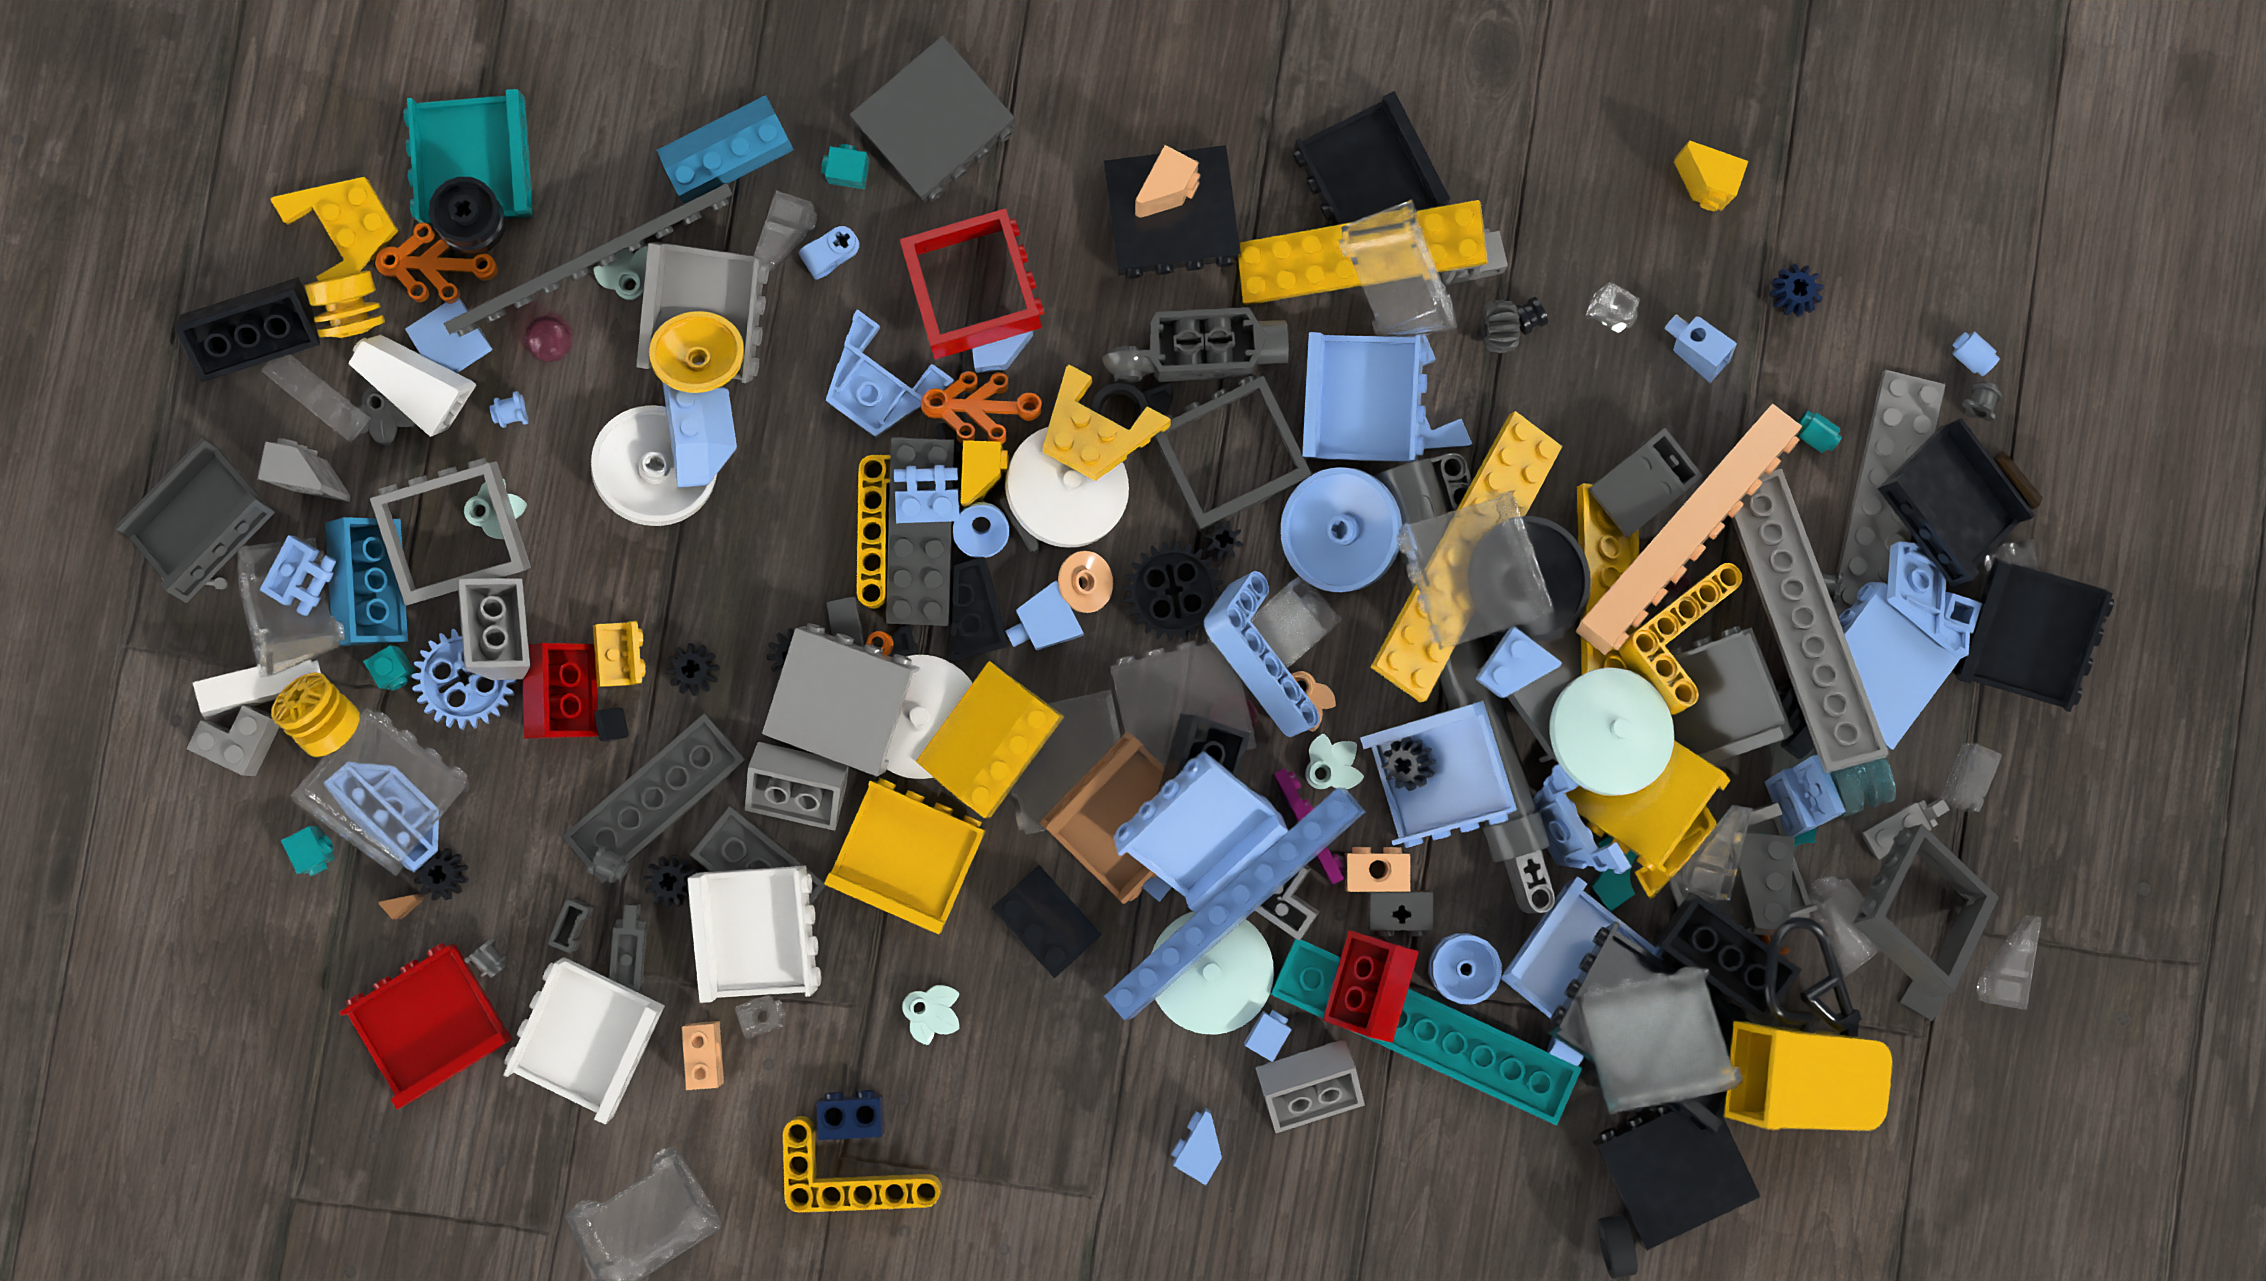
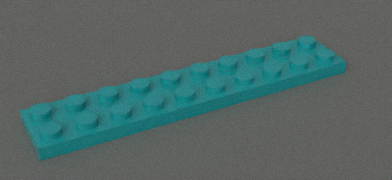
[1270,938,1582,1125]

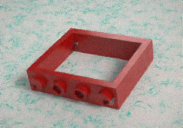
[899,208,1045,359]

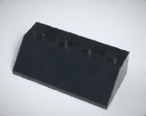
[174,277,320,383]

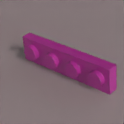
[1272,768,1345,885]

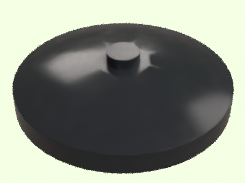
[1467,516,1591,642]

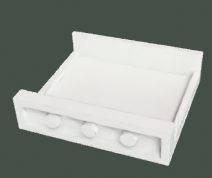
[687,866,821,1003]
[504,957,665,1124]

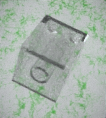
[1250,576,1343,668]
[1807,875,1880,977]

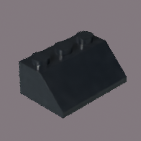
[1157,714,1250,794]
[992,865,1102,978]

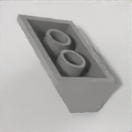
[258,438,351,502]
[458,579,530,680]
[745,742,849,831]
[1255,1039,1365,1133]

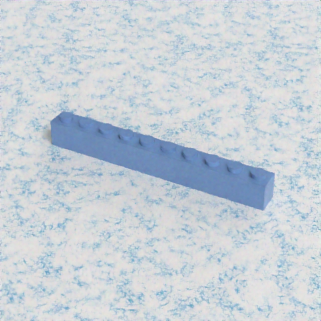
[1104,787,1366,1020]

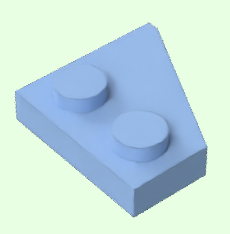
[1475,627,1562,698]

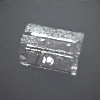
[1940,743,2002,813]

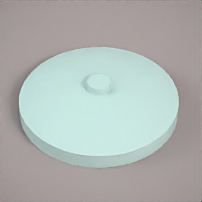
[1550,668,1674,796]
[1151,911,1274,1034]

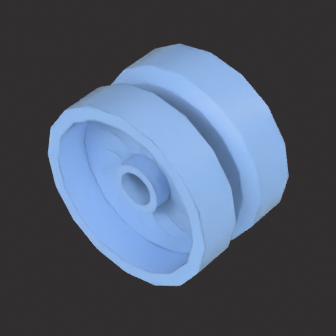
[1428,933,1502,1004]

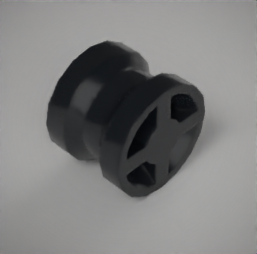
[1516,296,1548,335]

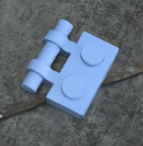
[894,465,960,523]
[260,535,337,616]

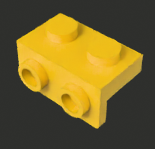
[593,621,645,687]

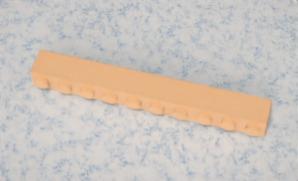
[1576,403,1802,655]

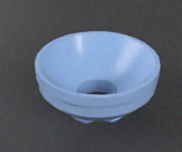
[953,502,1009,558]

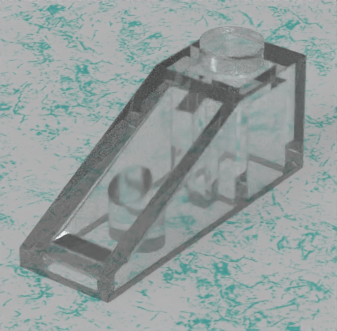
[754,190,817,273]
[1682,805,1752,900]
[1977,915,2042,1010]

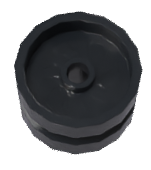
[429,177,506,255]

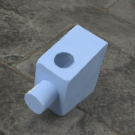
[1665,314,1737,383]
[1006,580,1084,650]

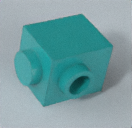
[821,144,870,190]
[363,645,416,691]
[281,826,335,877]

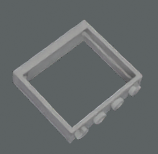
[370,458,531,606]

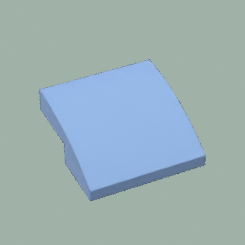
[405,298,493,373]
[1764,755,1846,837]

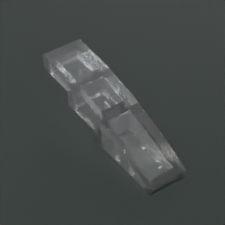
[261,354,371,442]

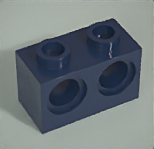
[817,1090,885,1140]

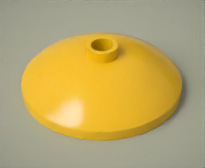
[649,311,744,393]

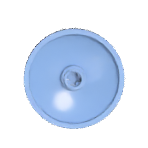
[1280,468,1402,592]

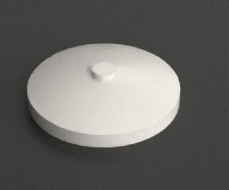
[591,405,717,526]
[1005,427,1129,548]
[886,655,972,779]

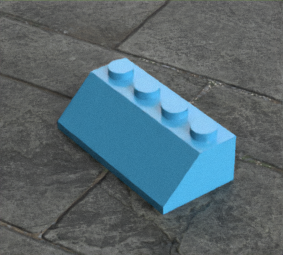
[657,95,794,204]
[325,517,408,646]

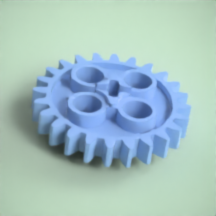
[412,629,517,730]

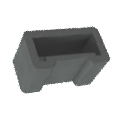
[548,899,594,953]

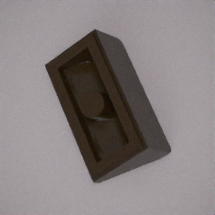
[1993,451,2042,509]

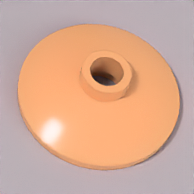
[1058,551,1113,613]

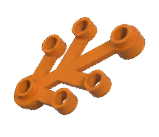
[375,222,498,304]
[921,371,1042,444]

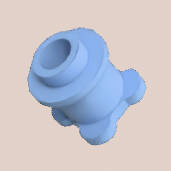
[490,391,529,428]

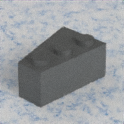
[1727,831,1795,936]

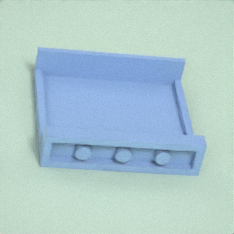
[1302,332,1429,462]
[1838,582,1960,750]
[1360,701,1517,848]
[1113,751,1288,914]
[1501,876,1664,1018]

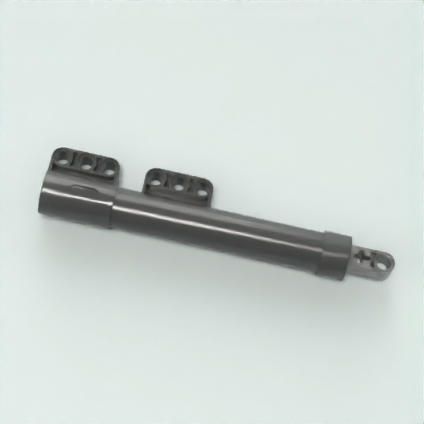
[1375,453,1555,913]

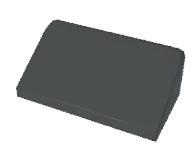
[827,596,865,647]

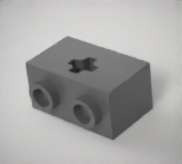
[1367,891,1433,936]

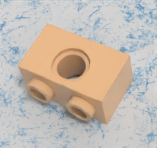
[1345,847,1410,892]
[682,1021,724,1090]

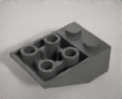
[1588,427,1703,538]

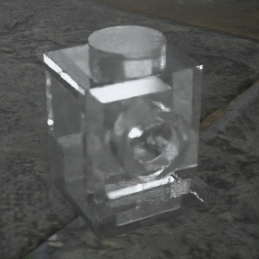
[1585,281,1640,333]
[1984,539,2038,572]
[735,994,786,1040]

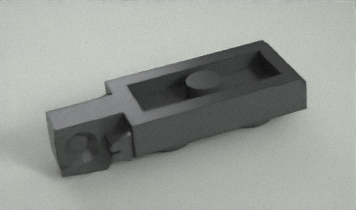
[609,903,647,993]

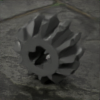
[1481,300,1521,353]

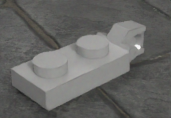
[1860,799,1949,860]

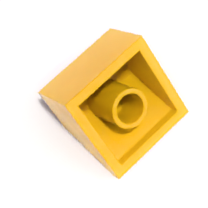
[1674,140,1748,211]
[961,441,1009,508]

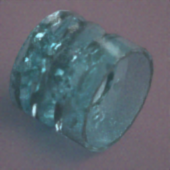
[1829,757,1896,818]

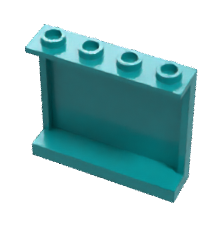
[404,89,534,226]

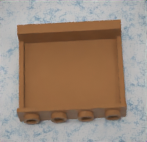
[1040,732,1164,904]

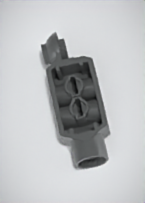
[1101,307,1289,383]

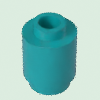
[1797,410,1842,453]

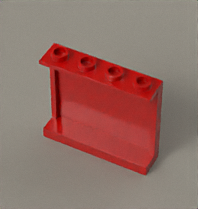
[339,943,513,1110]

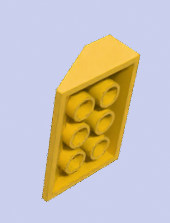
[915,661,1065,818]

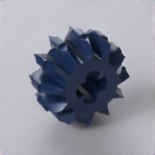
[1769,264,1824,317]

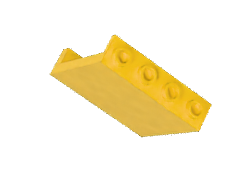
[1565,741,1730,873]
[824,777,986,934]

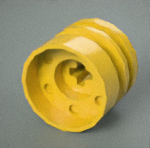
[304,271,385,338]
[271,672,360,757]

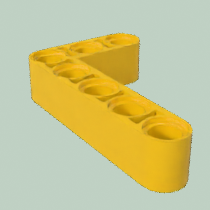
[857,455,891,609]
[1619,563,1743,715]
[783,1116,942,1212]

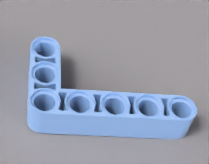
[1204,571,1319,737]

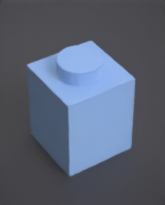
[1244,1010,1292,1062]

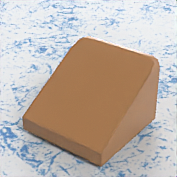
[378,894,424,920]

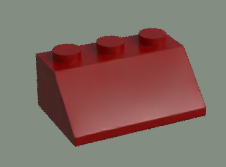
[523,643,598,739]
[1322,930,1419,1043]

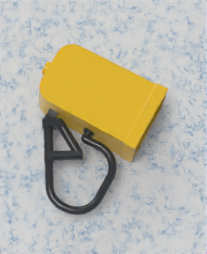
[1724,917,1892,1130]

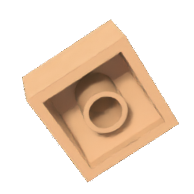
[1135,145,1201,218]

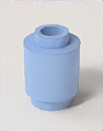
[1952,331,2000,376]

